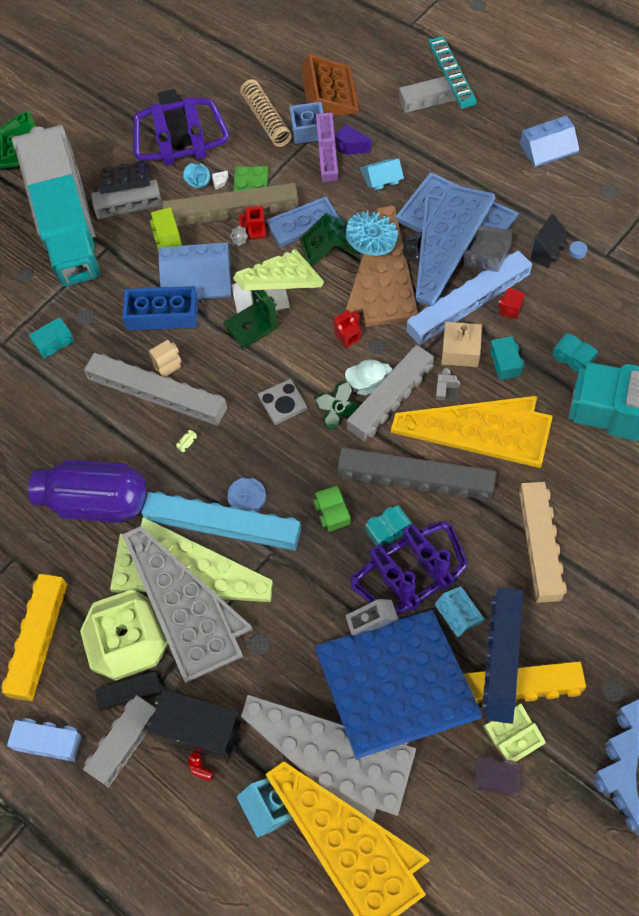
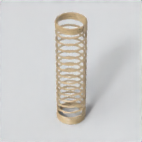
[240,79,292,147]

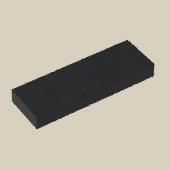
[95,671,162,711]

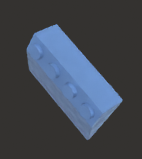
[159,242,231,299]

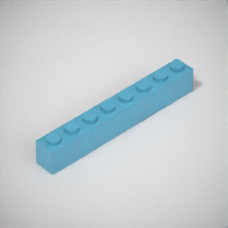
[142,492,301,551]

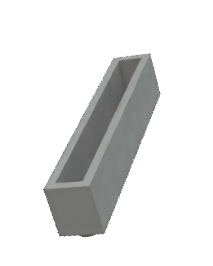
[347,345,434,442]

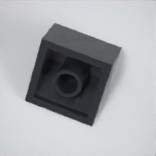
[530,214,568,268]

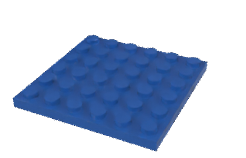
[314,610,482,760]

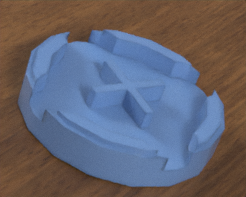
[227,478,266,511]

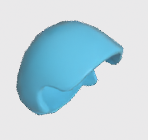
[183,163,210,189]

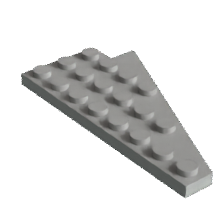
[122,526,253,684]
[241,695,416,821]

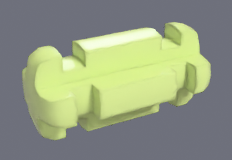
[176,430,197,452]

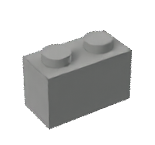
[345,599,398,635]

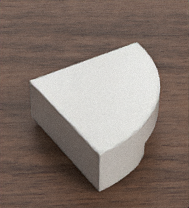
[212,171,229,190]

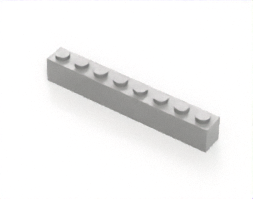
[84,353,227,426]

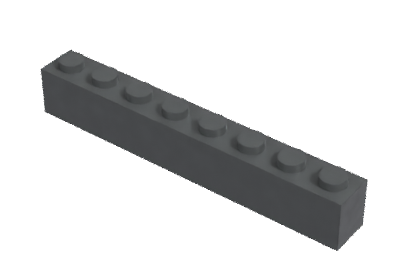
[338,448,496,501]

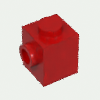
[498,288,525,319]

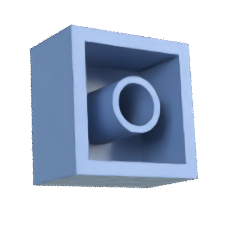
[289,102,323,144]

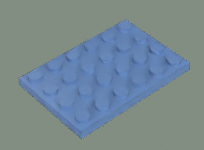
[395,172,519,251]

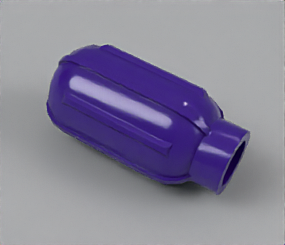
[28,460,146,523]

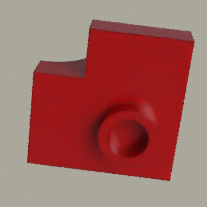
[239,206,266,240]
[333,310,361,348]

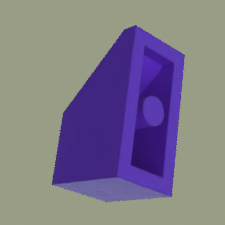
[335,124,371,155]

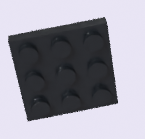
[99,161,150,194]

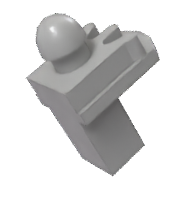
[436,368,461,400]

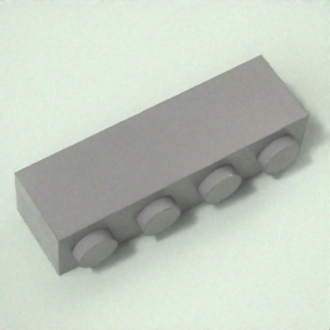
[399,76,456,113]
[91,180,163,219]
[83,695,156,788]

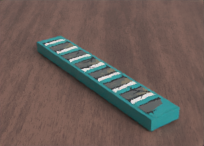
[428,36,477,109]

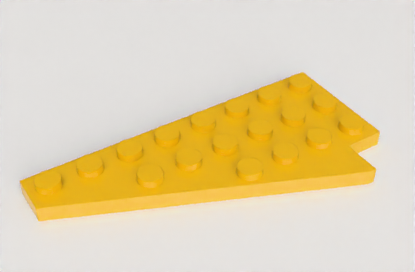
[391,396,553,468]
[265,762,430,916]

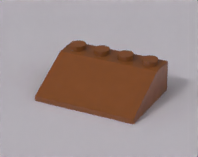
[301,54,359,116]

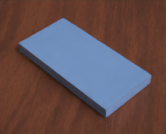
[266,196,340,247]

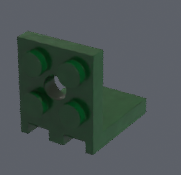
[299,213,361,267]
[223,290,278,349]

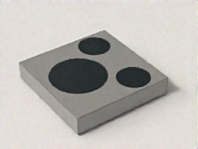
[258,379,308,426]

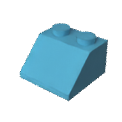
[360,159,404,190]
[237,778,293,838]

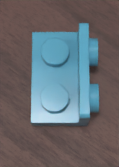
[435,586,485,637]

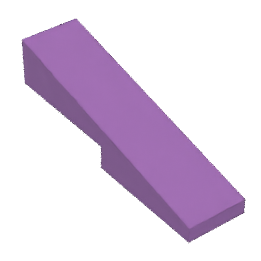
[316,112,338,182]

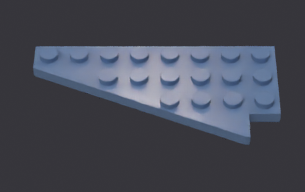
[416,184,496,306]

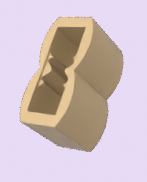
[149,340,182,378]

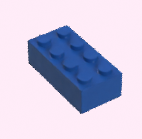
[122,286,198,330]

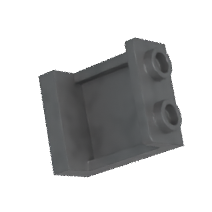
[464,225,512,272]

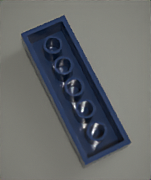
[482,587,523,724]

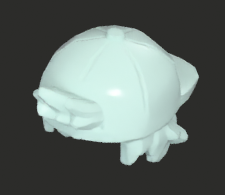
[345,359,393,396]

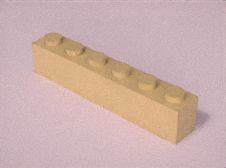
[519,482,566,603]

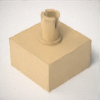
[442,322,482,367]

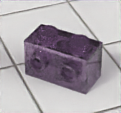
[472,755,523,797]

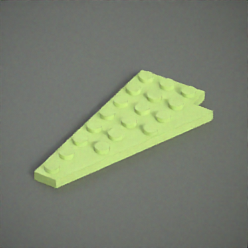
[110,518,273,602]

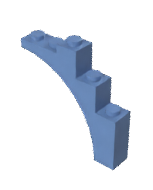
[594,700,639,835]

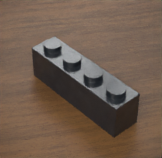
[157,89,194,149]

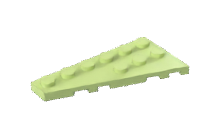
[233,249,324,291]

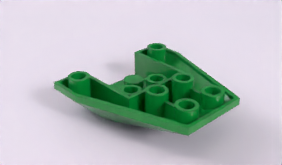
[0,111,37,169]

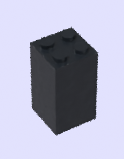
[147,690,242,763]

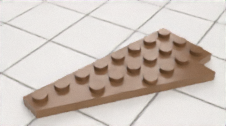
[346,206,418,327]

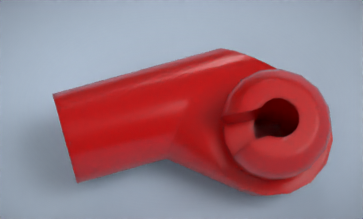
[188,752,214,782]

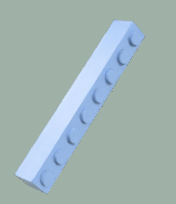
[406,251,532,345]

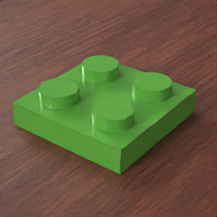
[233,166,268,191]

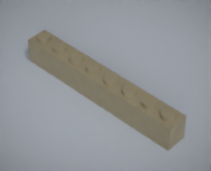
[162,183,299,226]

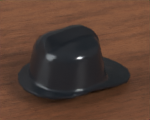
[403,232,422,265]

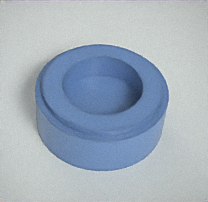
[569,241,587,259]

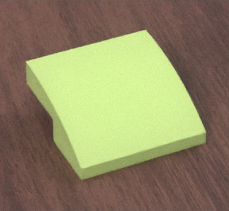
[483,703,546,766]

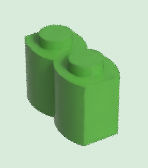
[313,486,351,532]

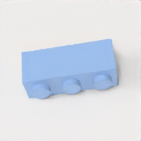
[7,718,82,762]

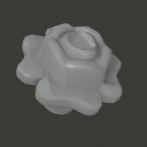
[230,226,248,247]

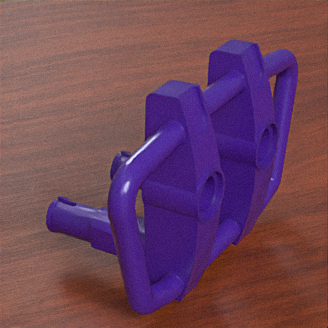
[133,97,229,165]
[350,521,468,614]

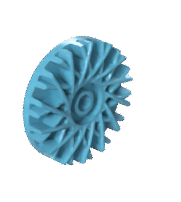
[345,211,398,256]

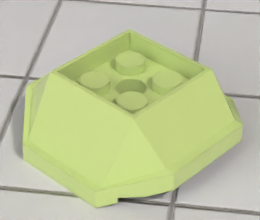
[80,589,169,681]

